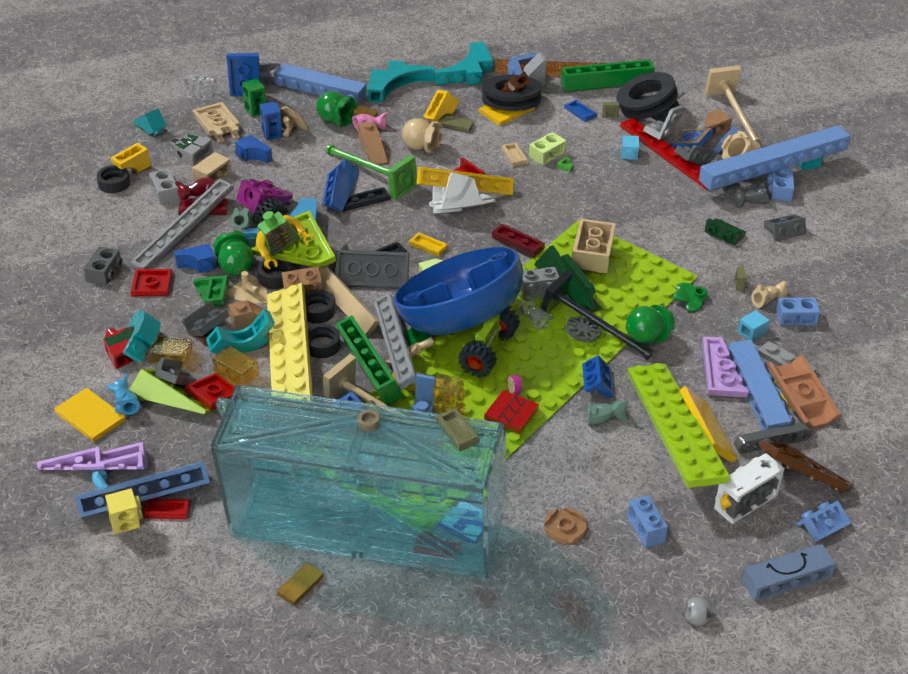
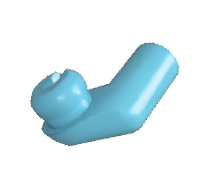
[92,470,108,489]

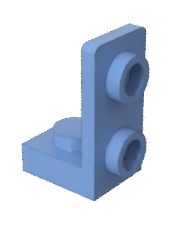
[410,373,436,423]

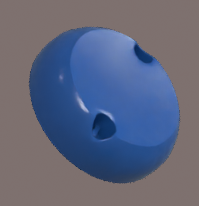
[394,247,524,335]

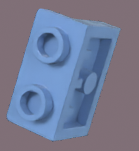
[796,501,851,543]

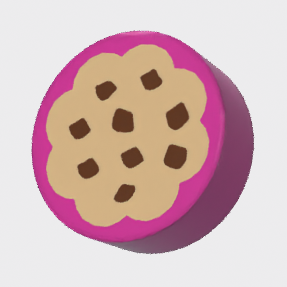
[507,375,522,395]

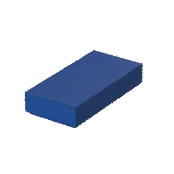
[564,100,597,122]

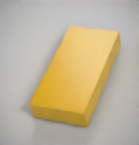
[409,232,448,257]

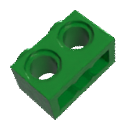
[242,78,266,118]

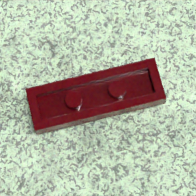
[492,224,545,257]

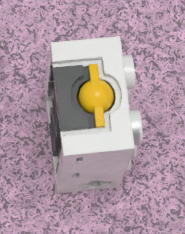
[714,453,785,524]

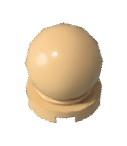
[402,118,443,154]
[721,131,762,159]

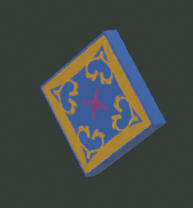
[670,128,713,149]

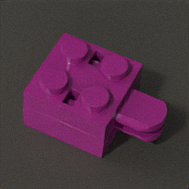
[236,179,293,214]

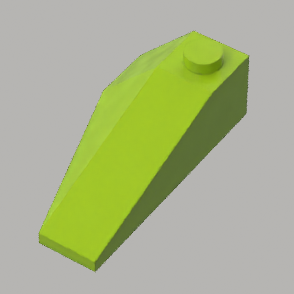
[129,369,214,414]

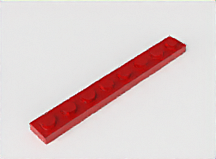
[620,118,709,190]

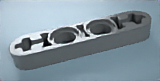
[734,423,811,454]

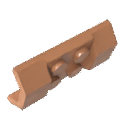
[768,355,841,429]

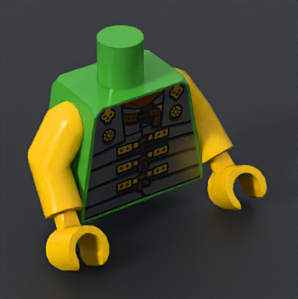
[256,211,315,269]

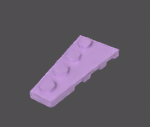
[702,337,748,398]

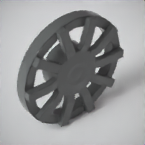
[565,316,601,342]

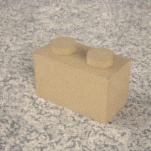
[192,152,231,182]

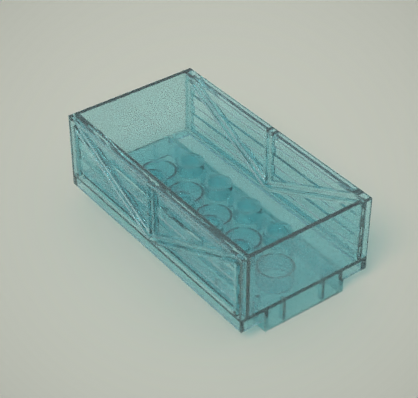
[210,385,506,579]

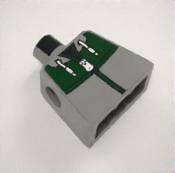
[170,134,213,167]

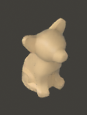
[751,281,789,308]

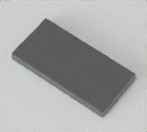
[335,250,410,289]

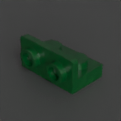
[704,218,746,246]

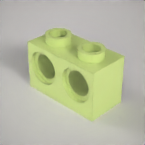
[529,132,566,165]

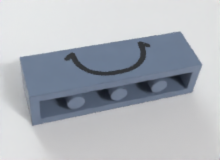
[741,544,836,601]

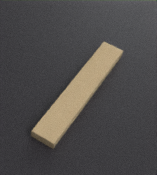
[319,265,380,336]

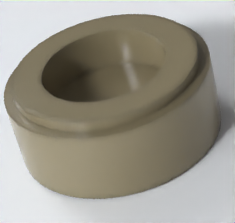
[357,410,381,432]

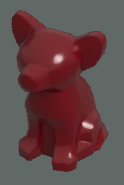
[175,177,215,200]

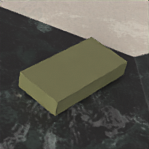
[439,114,474,133]
[436,407,480,452]

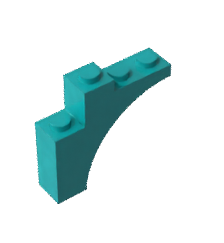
[434,41,493,85]
[367,60,435,102]

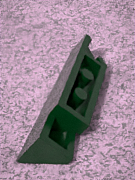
[535,245,601,313]

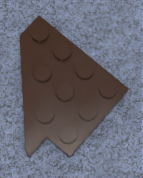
[759,440,854,493]

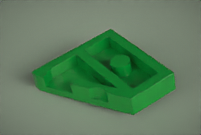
[193,275,229,306]

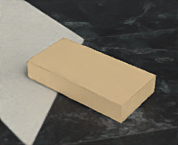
[501,142,528,167]

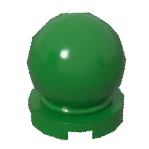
[316,91,357,127]
[213,230,254,276]
[625,305,675,344]

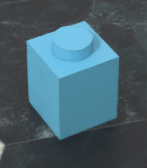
[621,135,639,160]
[738,310,770,341]

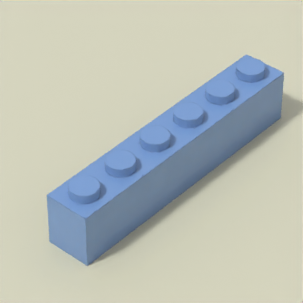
[274,63,367,105]
[728,339,793,436]
[74,461,210,518]

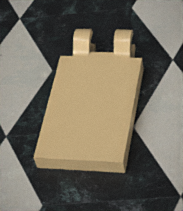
[192,102,240,143]

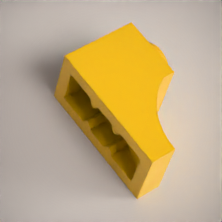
[424,90,459,122]
[111,143,151,173]

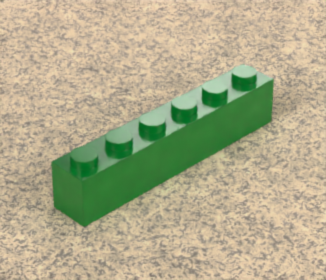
[560,59,655,92]
[336,315,403,405]

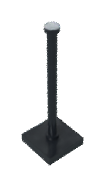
[538,270,653,359]

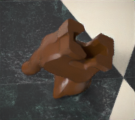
[500,72,531,92]

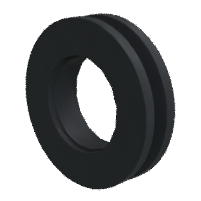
[616,72,678,119]
[482,75,542,111]

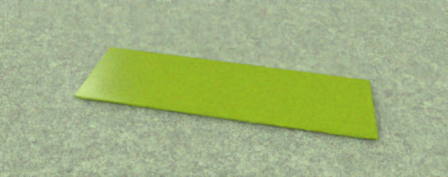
[297,220,697,536]

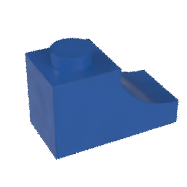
[235,135,272,163]
[174,243,217,273]

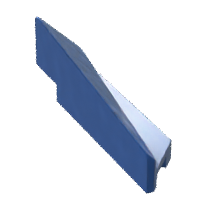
[322,159,360,212]

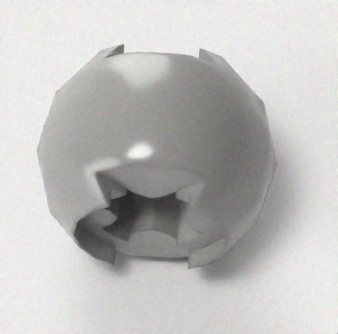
[685,596,710,626]

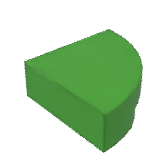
[556,156,573,173]

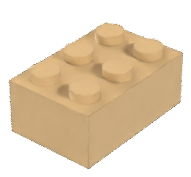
[572,218,616,273]

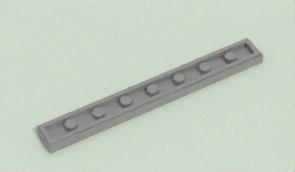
[130,179,234,269]
[374,293,417,390]

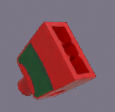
[103,327,149,369]

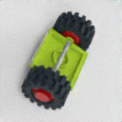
[458,306,520,378]

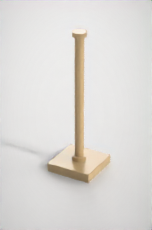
[704,66,761,144]
[323,354,438,445]

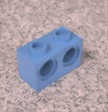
[767,168,794,201]
[776,298,820,325]
[627,495,668,548]

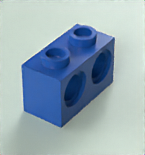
[260,101,282,141]

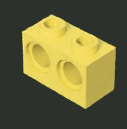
[105,488,143,535]

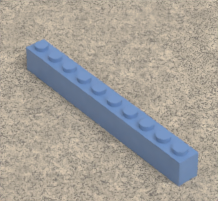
[699,125,851,191]

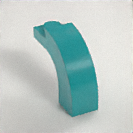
[206,309,275,357]
[122,310,161,363]

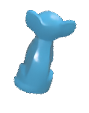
[107,373,140,415]

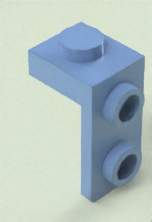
[507,53,538,75]

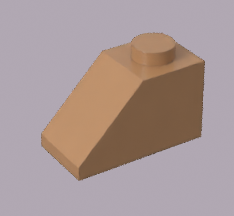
[705,109,732,138]
[229,300,264,331]

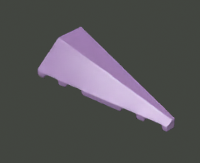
[37,442,148,470]

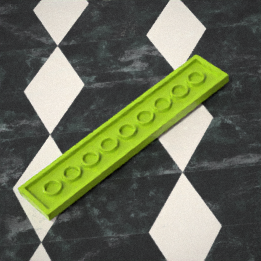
[627,363,730,488]

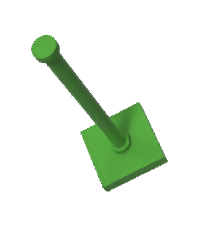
[326,144,418,200]

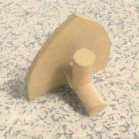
[280,106,309,138]
[227,271,267,303]

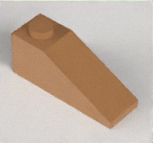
[358,122,388,165]

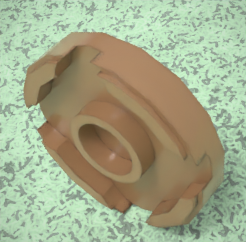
[544,508,587,544]

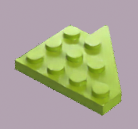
[252,210,336,268]

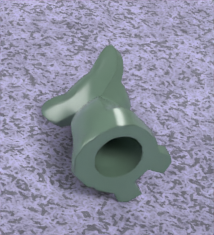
[231,208,258,229]
[588,399,628,425]

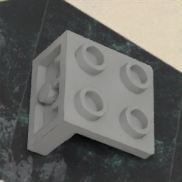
[643,105,683,140]

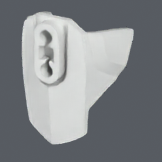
[429,166,496,213]

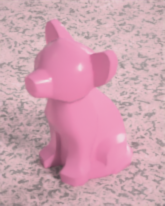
[352,112,388,131]

